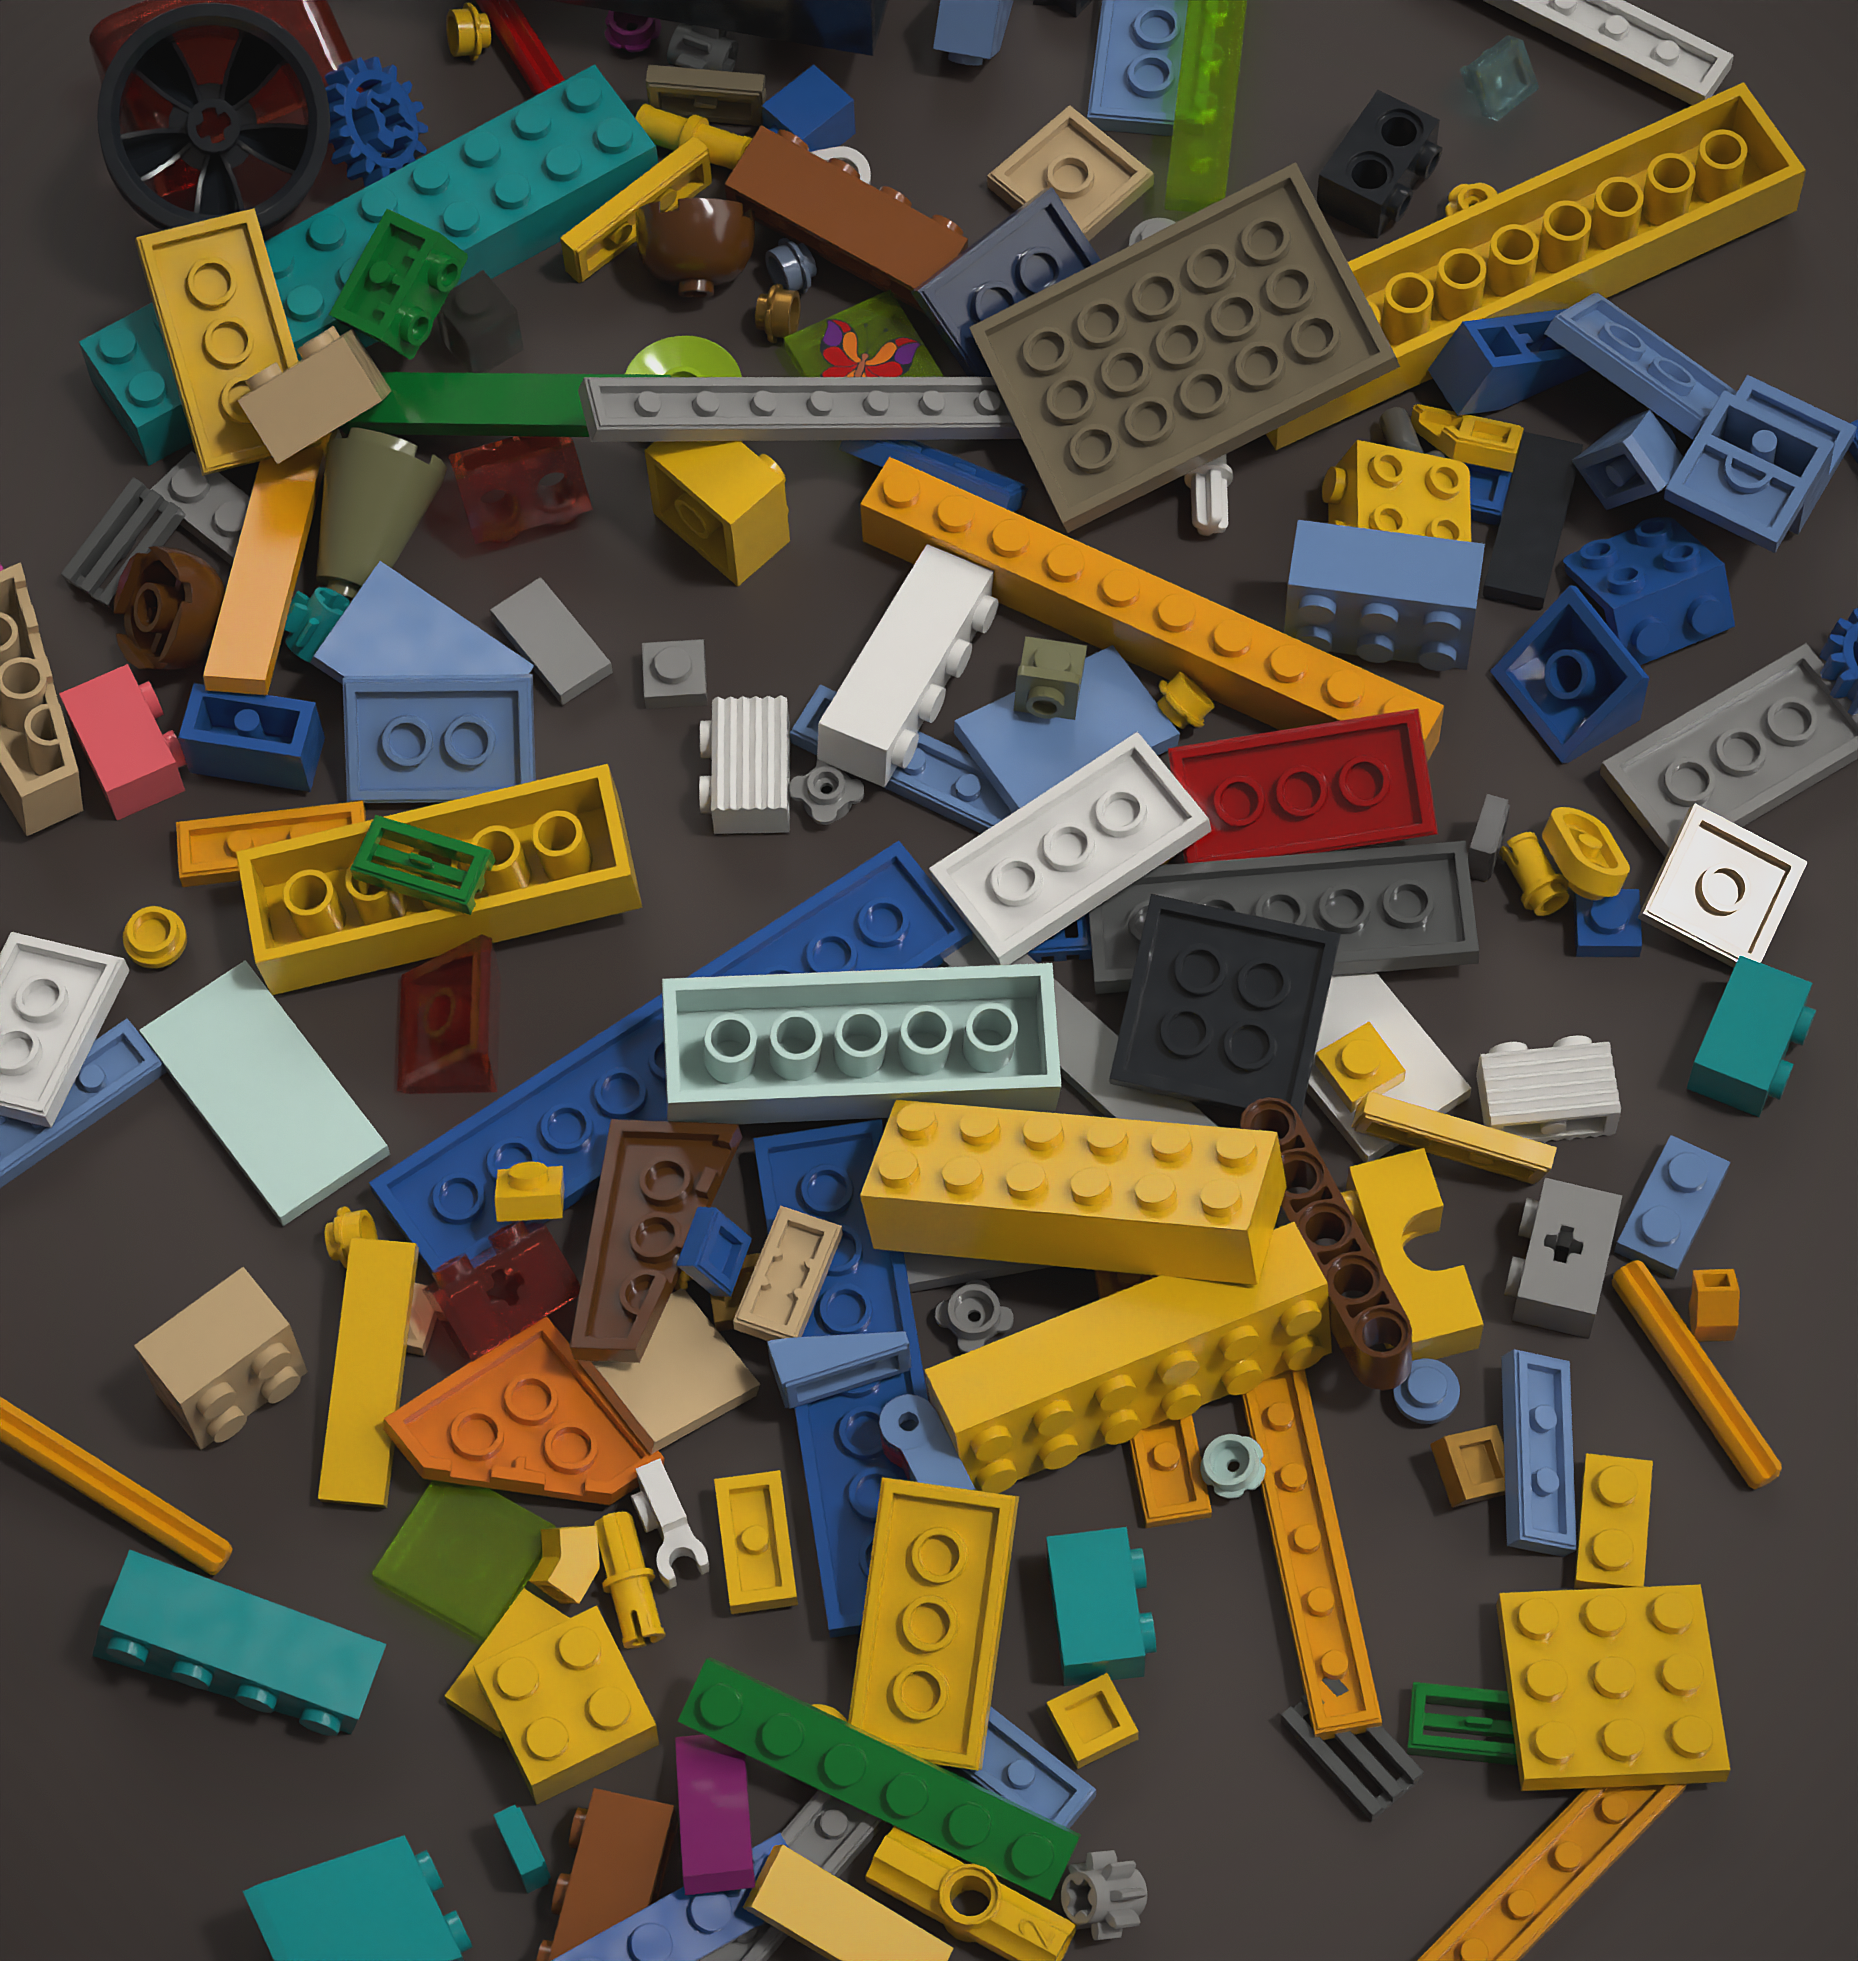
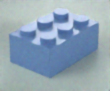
[1284,520,1485,671]

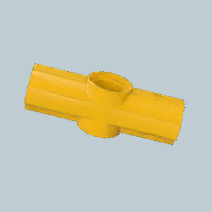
[865,1826,1077,1961]

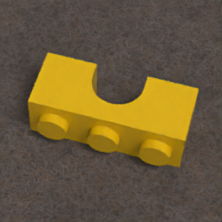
[1341,1148,1484,1361]

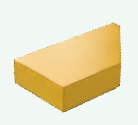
[1411,404,1524,472]

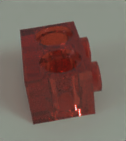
[449,436,593,544]

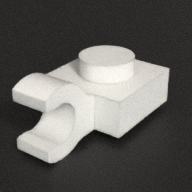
[631,1458,709,1589]

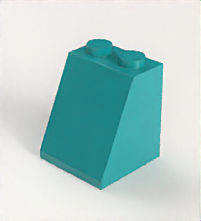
[243,1835,473,1961]

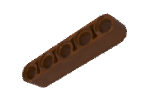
[1240,1097,1412,1390]

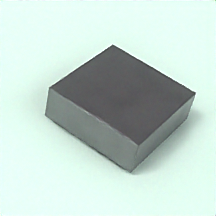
[1468,794,1510,882]

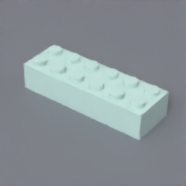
[662,963,1061,1124]

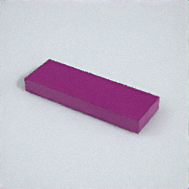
[675,1734,755,1895]

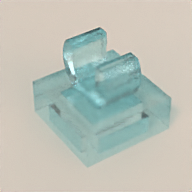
[1460,35,1539,121]

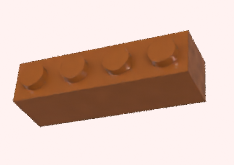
[725,125,968,314]
[536,1788,679,1961]

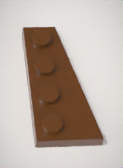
[570,1119,742,1363]

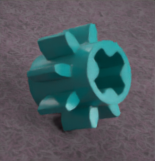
[284,587,351,662]

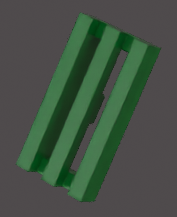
[350,815,496,915]
[1407,1682,1518,1766]

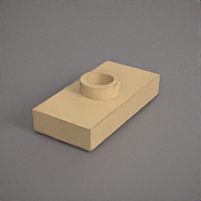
[733,1206,843,1341]

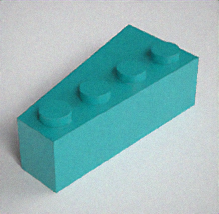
[92,1550,387,1736]

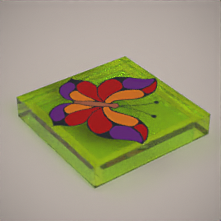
[784,290,944,377]

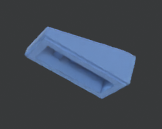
[767,1331,912,1409]

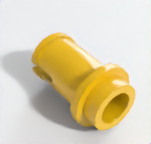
[1499,832,1569,916]

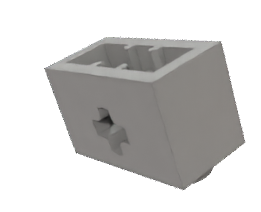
[1504,1178,1622,1339]

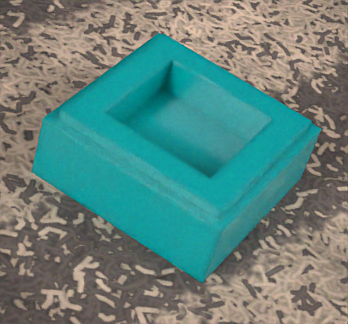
[493,1804,551,1893]

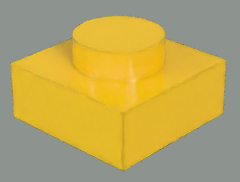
[1315,1022,1406,1113]
[495,1162,565,1222]
[1047,1673,1139,1769]

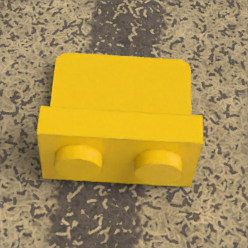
[1322,440,1471,542]

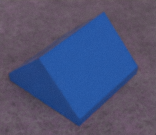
[1490,586,1649,763]

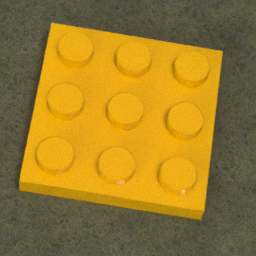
[1496,1584,1730,1791]

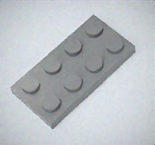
[1600,643,1858,858]

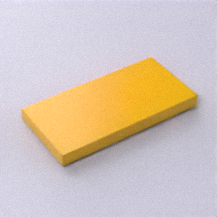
[135,208,322,476]
[848,1477,1019,1771]

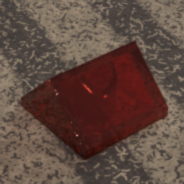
[397,934,501,1094]

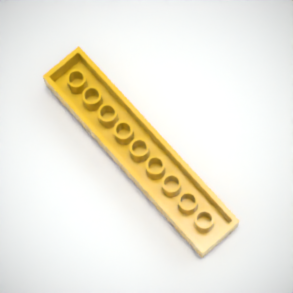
[1266,82,1806,450]

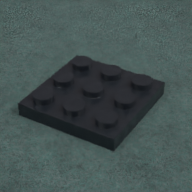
[1109,894,1341,1119]

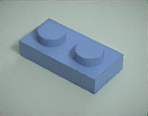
[1614,1135,1730,1279]

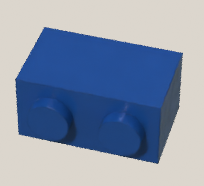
[178,683,325,792]

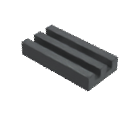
[61,477,186,612]
[1280,1677,1424,1822]

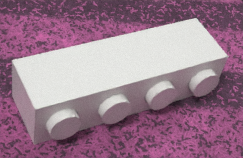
[817,544,998,787]

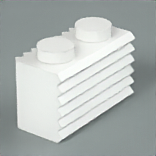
[699,695,790,834]
[1476,1035,1621,1143]

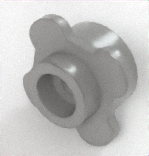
[789,760,864,825]
[935,1279,1014,1354]

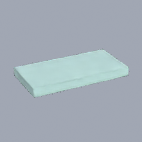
[139,960,390,1226]

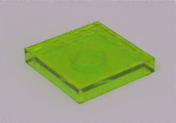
[372,1480,557,1643]

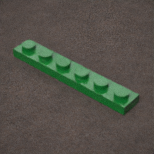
[678,1657,1081,1901]

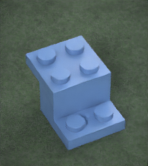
[1664,375,1857,553]

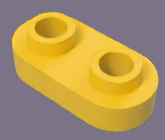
[1542,807,1630,900]

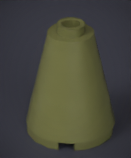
[316,427,447,602]

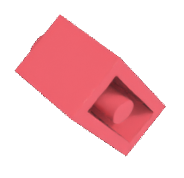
[59,664,187,821]

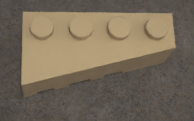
[0,562,83,836]

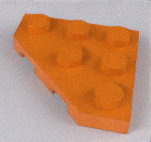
[383,1314,665,1505]

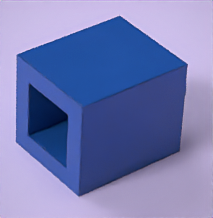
[762,64,856,152]

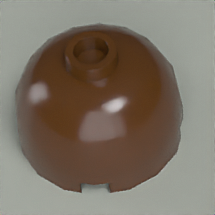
[636,198,755,298]
[114,546,225,671]

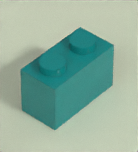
[1687,955,1817,1117]
[1046,1527,1157,1686]

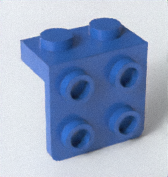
[1563,517,1735,665]

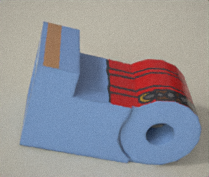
[879,1394,975,1490]

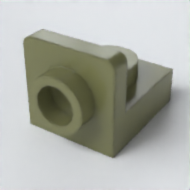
[1013,636,1087,720]

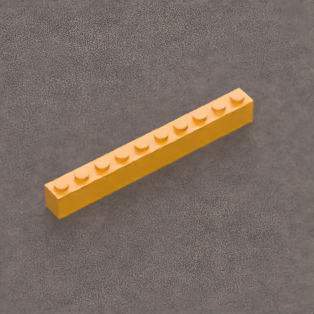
[860,457,1444,762]

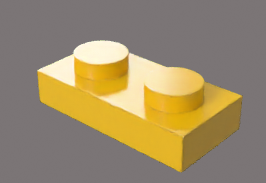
[1574,1453,1653,1590]
[714,1470,798,1614]

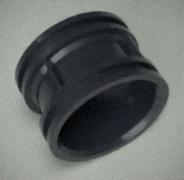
[97,3,330,233]

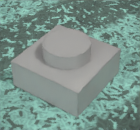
[642,639,708,709]

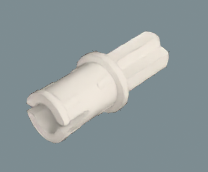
[1184,454,1233,536]

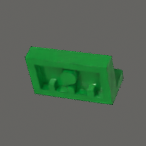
[329,209,468,360]

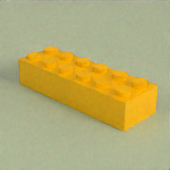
[236,764,643,995]
[860,1100,1287,1285]
[925,1222,1332,1493]

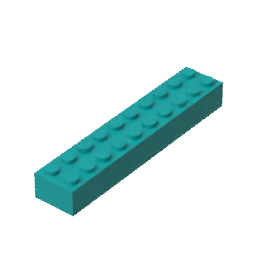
[79,64,658,466]

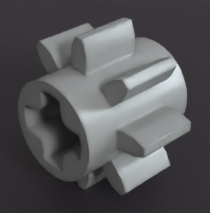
[1061,1850,1147,1940]

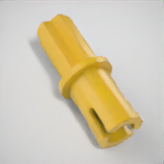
[594,1512,665,1649]

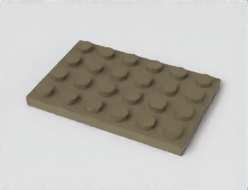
[969,162,1400,533]

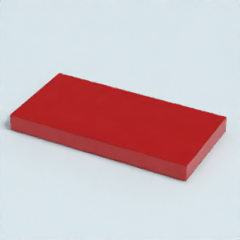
[1168,708,1438,863]

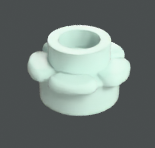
[1200,1434,1266,1499]

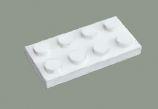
[929,731,1212,965]

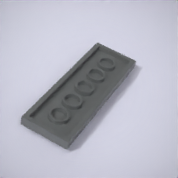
[1089,841,1479,994]

